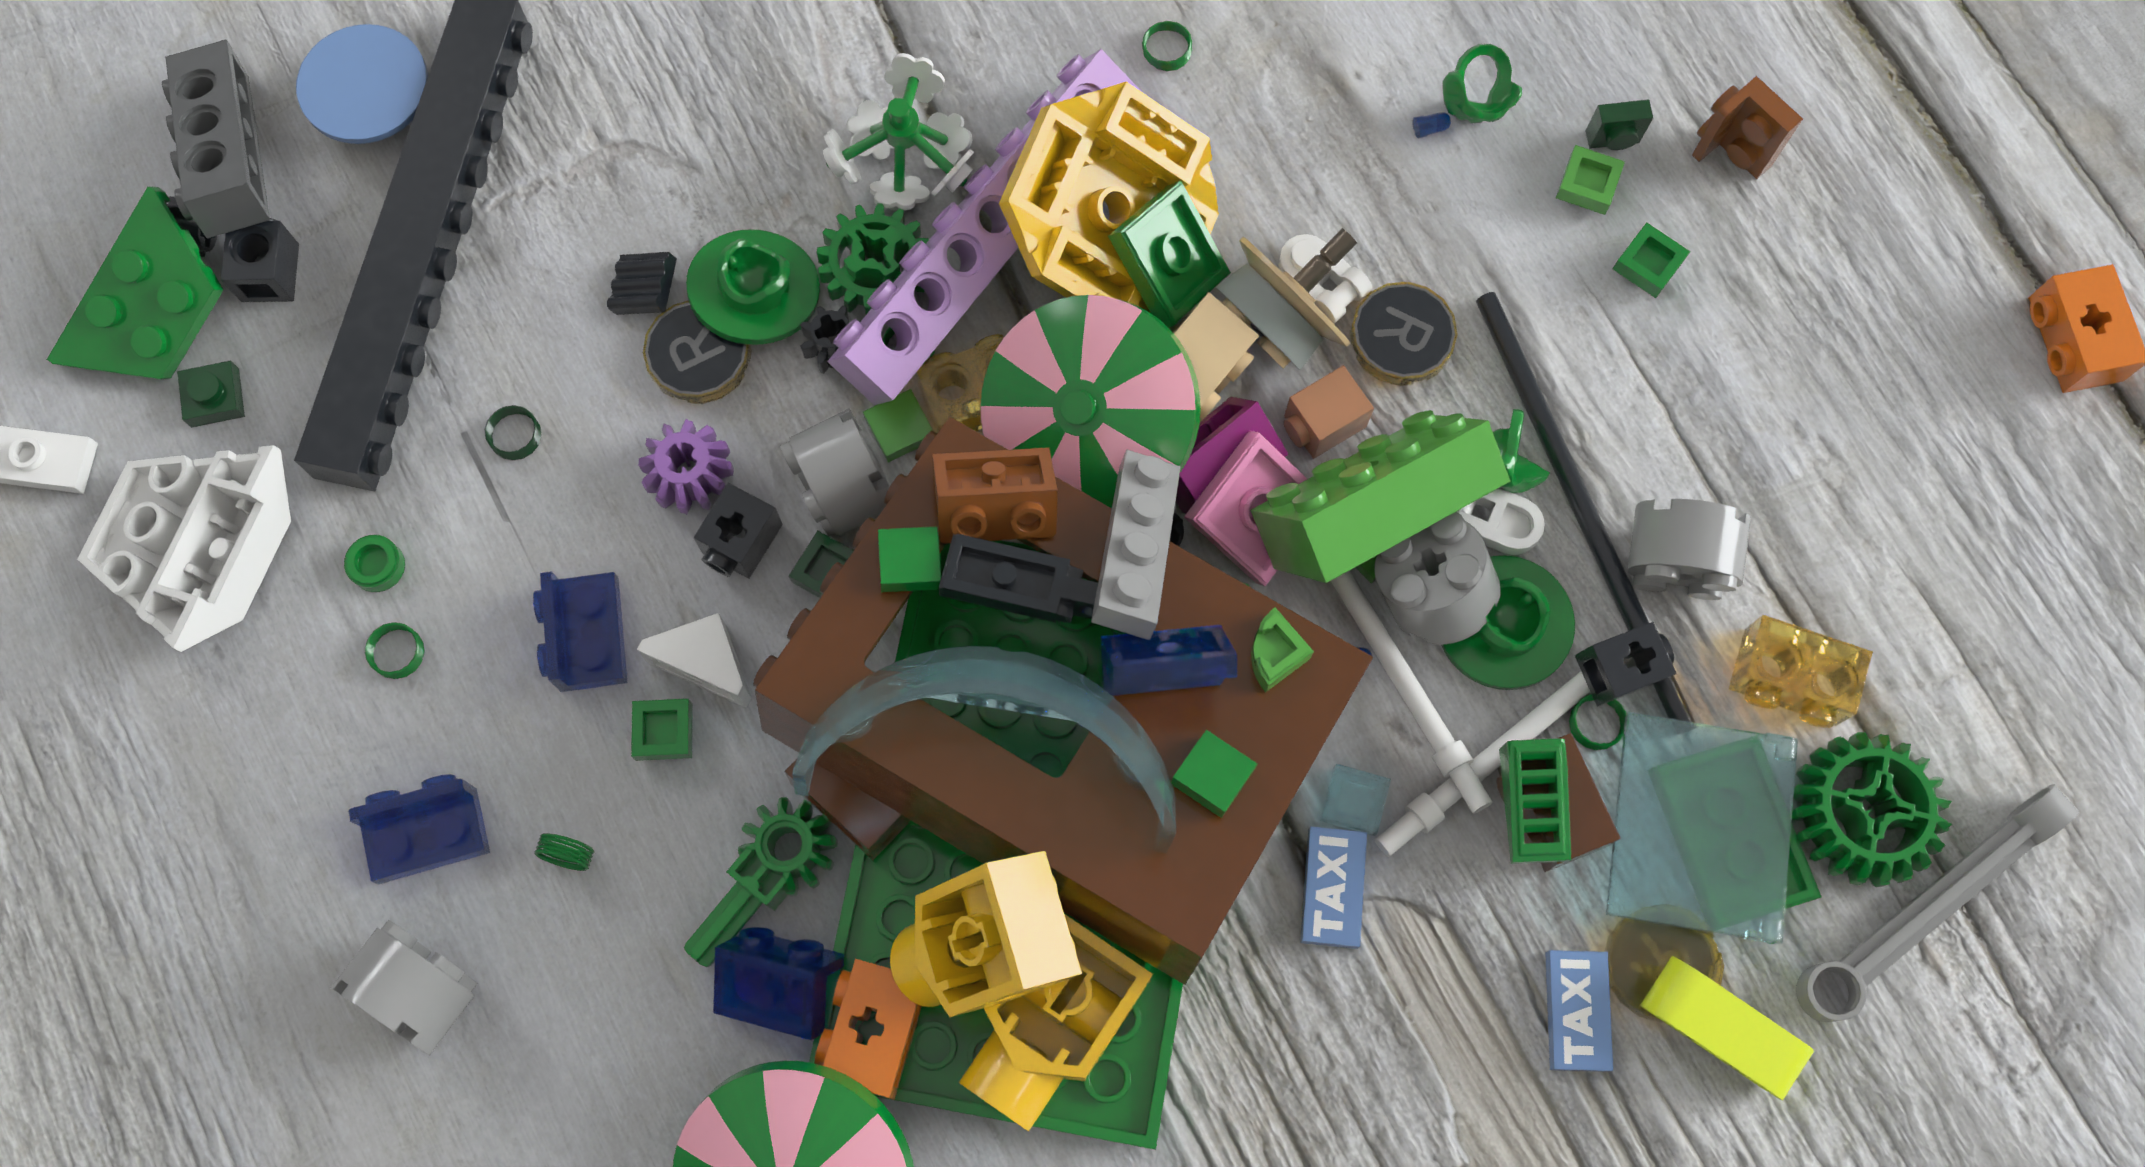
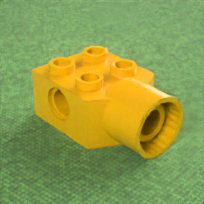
[890,851,1082,1017]
[959,914,1153,1132]

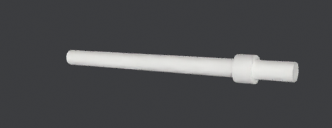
[1331,571,1493,814]
[1374,657,1632,857]

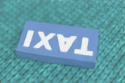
[1300,826,1367,949]
[1545,950,1613,1072]

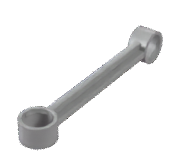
[1796,784,2079,1022]

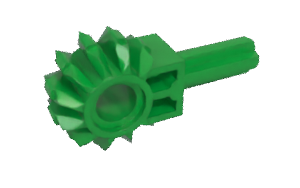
[684,797,838,967]

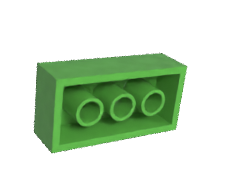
[1250,410,1510,583]

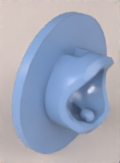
[296,24,428,144]

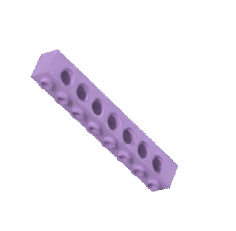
[827,49,1142,406]

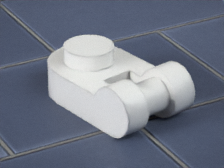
[1278,234,1372,324]
[1456,488,1545,555]

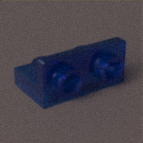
[533,571,628,692]
[1101,625,1237,696]
[348,774,490,885]
[713,927,844,1041]

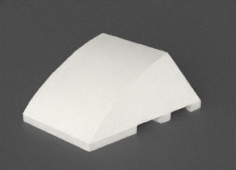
[77,445,291,652]

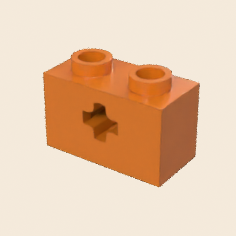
[2028,264,2145,393]
[814,959,922,1100]

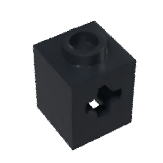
[693,483,783,579]
[1574,622,1677,707]

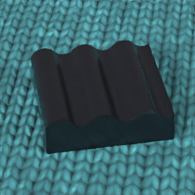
[607,252,677,315]

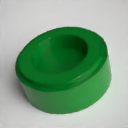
[344,535,405,592]

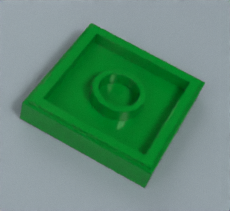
[1108,181,1231,327]

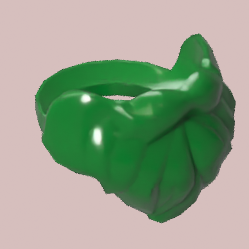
[1442,44,1523,123]
[1493,409,1550,494]

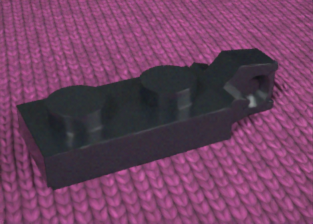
[939,534,1098,623]

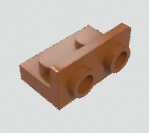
[1692,76,1803,179]
[932,448,1058,544]

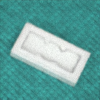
[0,426,98,494]

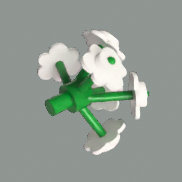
[823,53,974,211]

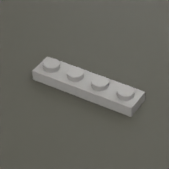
[1091,449,1180,640]

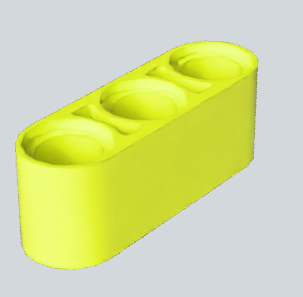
[1640,956,1814,1101]

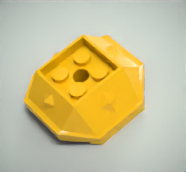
[999,82,1219,312]

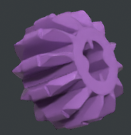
[638,419,734,515]

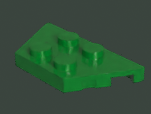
[46,186,224,379]

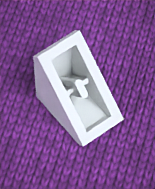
[637,613,751,708]

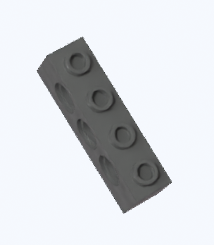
[162,39,270,238]

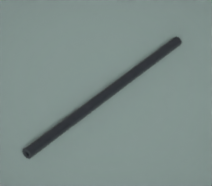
[1476,292,1698,736]

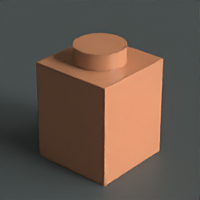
[1284,365,1374,459]

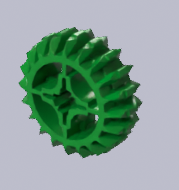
[1788,732,1952,887]

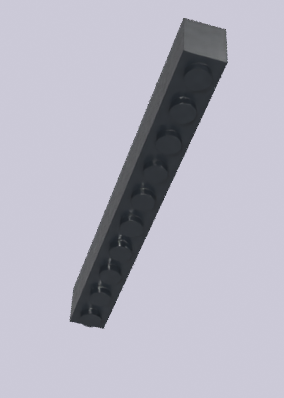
[294,0,533,492]

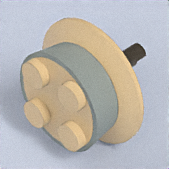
[1216,228,1357,370]

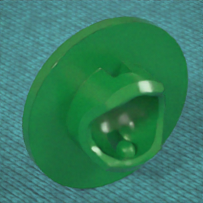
[686,229,820,345]
[1441,555,1575,690]

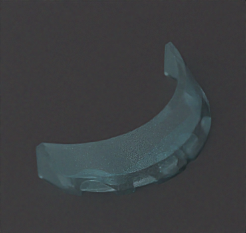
[792,646,1176,853]

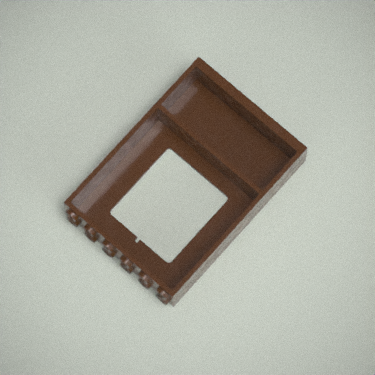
[753,417,1373,985]

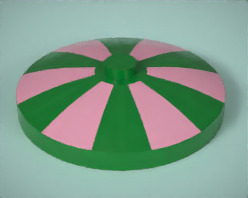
[981,295,1201,508]
[673,1061,914,1167]

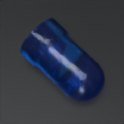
[1412,112,1451,139]

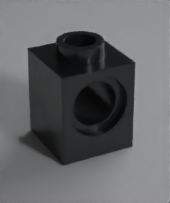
[221,218,299,302]

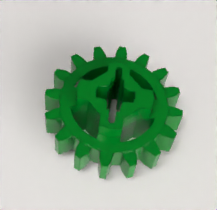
[816,203,929,315]

